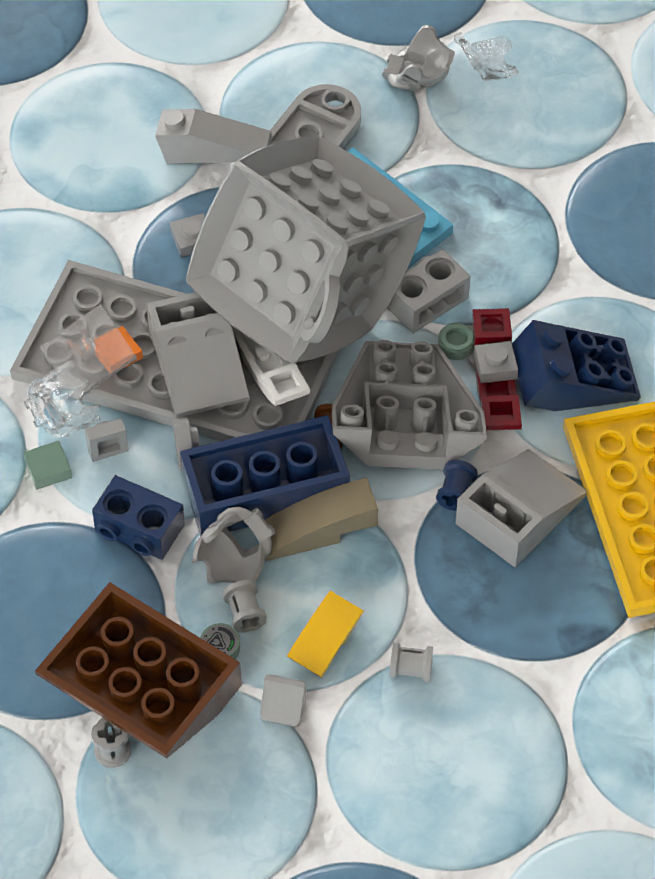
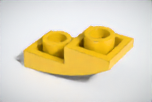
[287,591,364,678]

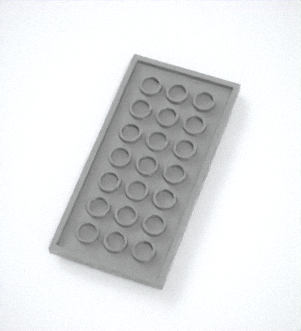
[10,260,339,441]

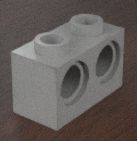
[387,249,471,333]

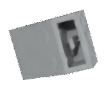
[146,292,250,418]
[455,449,587,568]

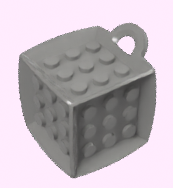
[186,136,426,363]

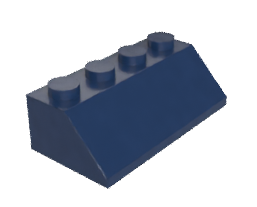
[179,415,350,536]

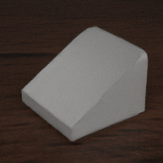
[260,674,306,727]

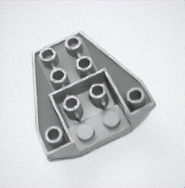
[332,340,487,469]

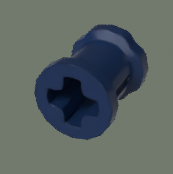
[436,460,478,511]

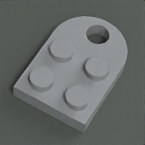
[270,84,361,149]

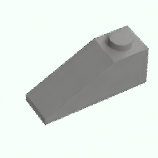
[155,109,272,164]

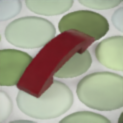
[472,308,522,431]

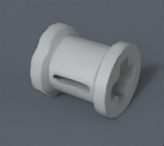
[222,580,267,633]
[389,642,433,682]
[91,718,131,768]

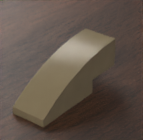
[265,477,378,561]

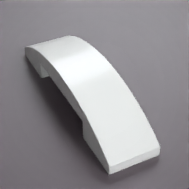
[231,325,310,406]

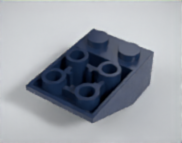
[512,320,641,411]

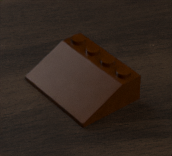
[35,582,242,758]

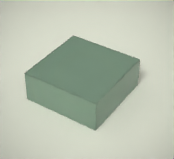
[23,441,72,490]

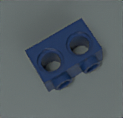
[92,475,185,560]

